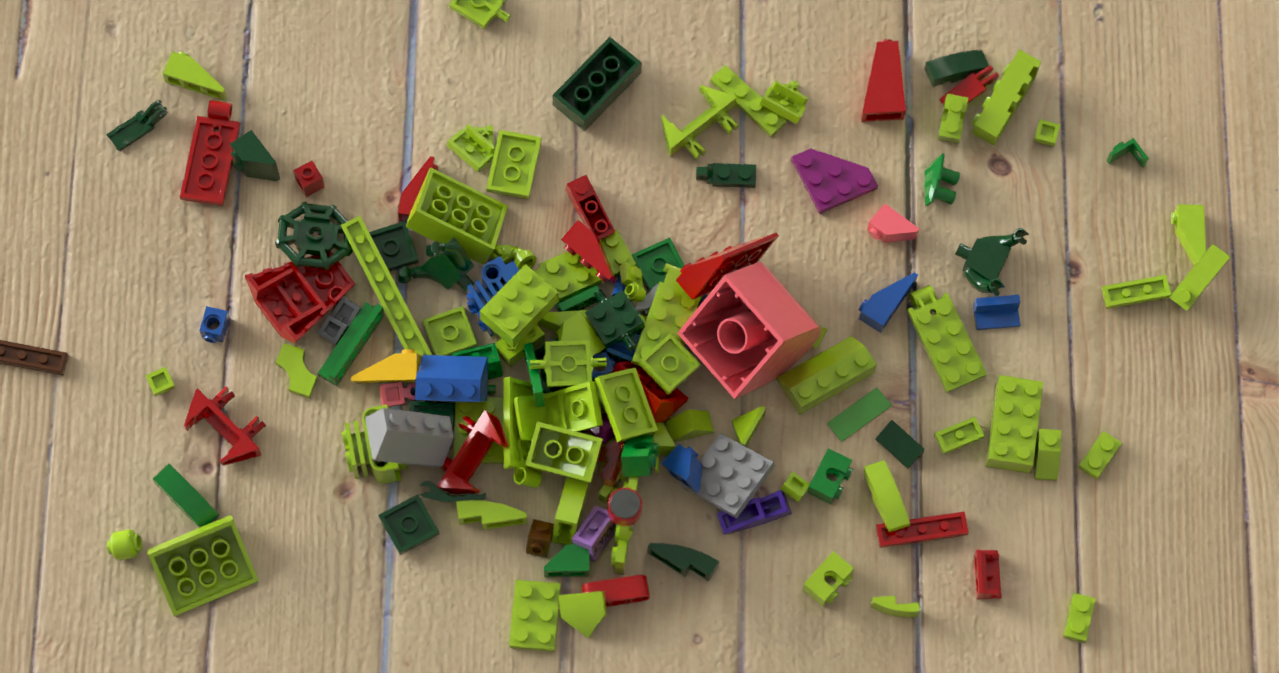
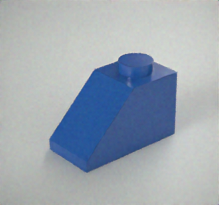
[661,444,702,493]

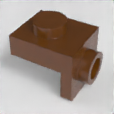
[526,519,554,558]

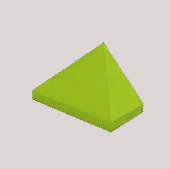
[731,405,766,447]

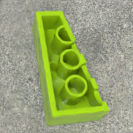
[972,49,1042,145]

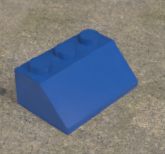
[415,355,488,402]

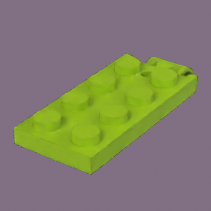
[907,285,987,393]
[503,377,542,488]

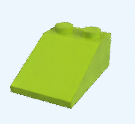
[525,422,603,483]

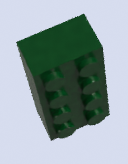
[552,36,642,131]

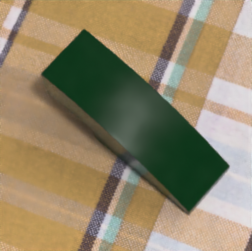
[924,50,990,87]
[647,543,719,582]

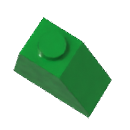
[544,542,589,577]

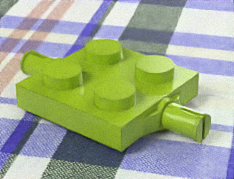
[449,0,511,30]
[530,340,607,387]

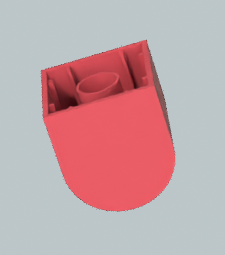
[677,262,822,399]

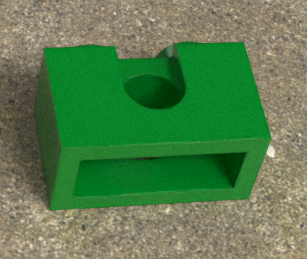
[621,434,659,477]
[807,448,853,504]

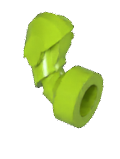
[490,244,537,270]

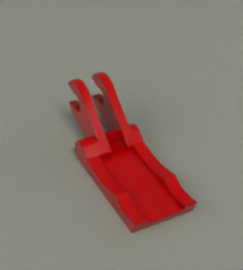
[939,65,999,104]

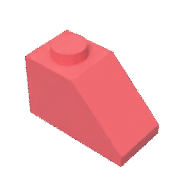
[867,203,919,243]

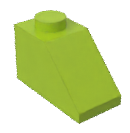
[1035,429,1061,481]

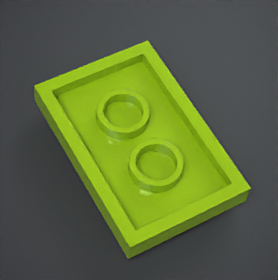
[486,130,542,199]
[595,368,658,442]
[509,580,561,652]

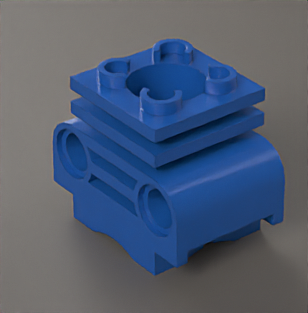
[466,256,519,337]

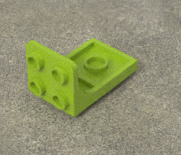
[514,381,603,441]

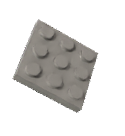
[682,433,775,519]

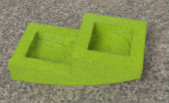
[871,596,920,617]

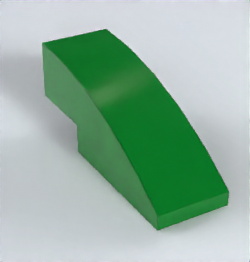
[153,463,219,528]

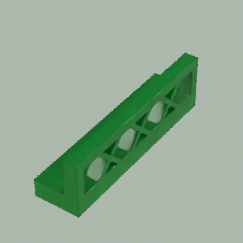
[318,302,385,387]

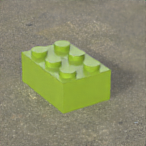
[480,264,559,348]

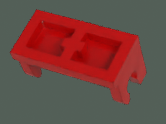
[974,550,1002,599]

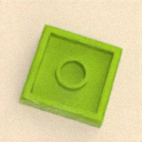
[422,306,478,356]
[638,333,701,395]

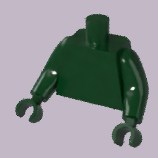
[955,228,1029,296]
[398,238,475,292]

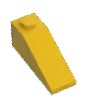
[351,349,422,383]

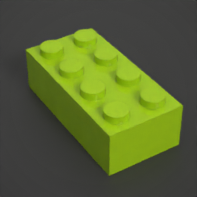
[985,375,1043,473]

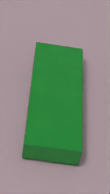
[524,343,545,408]

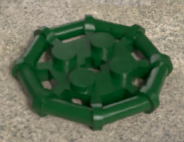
[275,201,353,270]

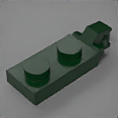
[696,163,756,188]

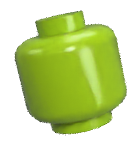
[107,529,142,560]

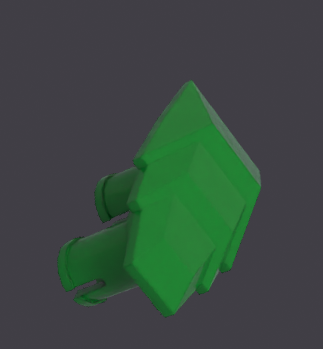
[924,153,960,206]

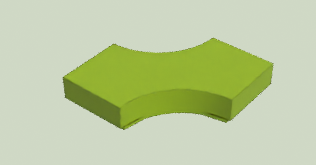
[276,343,318,399]

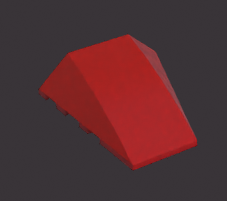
[245,252,355,344]

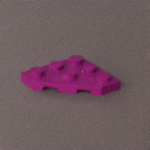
[791,148,878,214]

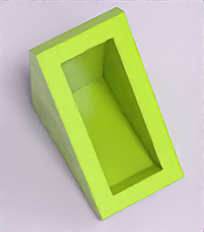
[666,409,714,442]

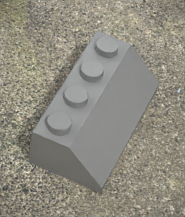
[365,408,454,468]

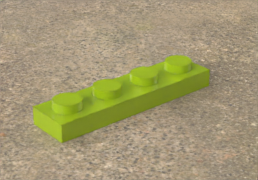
[710,65,787,138]

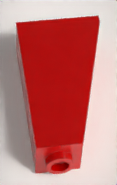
[861,39,906,122]

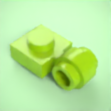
[619,261,646,302]

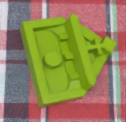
[760,81,808,124]
[446,124,494,172]
[556,312,606,356]
[558,591,607,638]

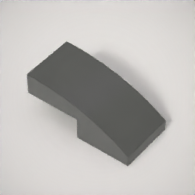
[318,297,361,345]

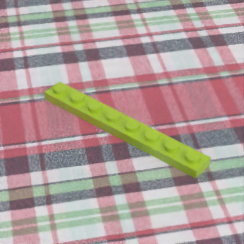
[341,216,432,356]

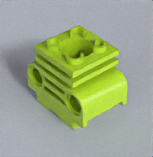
[341,404,408,484]

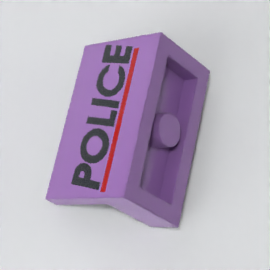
[572,505,617,562]

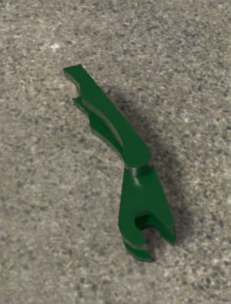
[106,100,168,151]
[419,481,486,502]

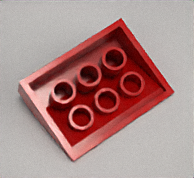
[676,233,779,300]

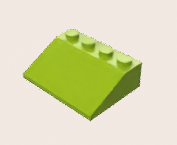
[405,168,508,265]
[147,515,259,616]

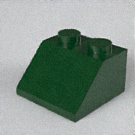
[230,130,280,181]

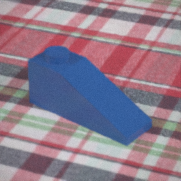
[858,272,918,333]

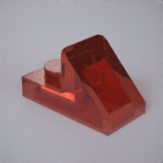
[597,440,625,487]

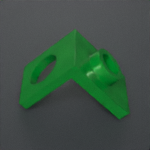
[1107,138,1149,168]

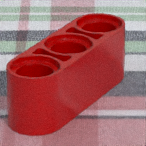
[582,575,650,607]

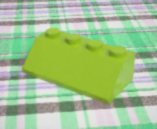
[776,336,877,415]

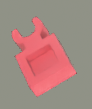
[379,382,416,407]

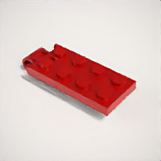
[179,100,241,206]

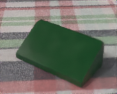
[875,420,924,469]

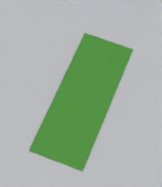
[827,387,892,442]

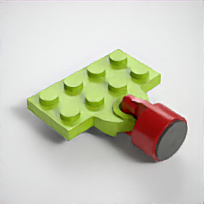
[607,476,642,575]

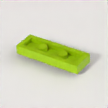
[1101,275,1171,309]

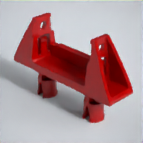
[184,386,266,466]
[437,410,508,494]

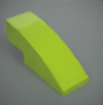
[864,460,910,532]
[456,500,527,530]

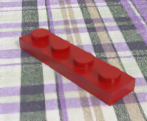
[875,511,969,548]

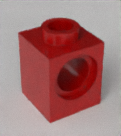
[293,160,325,197]

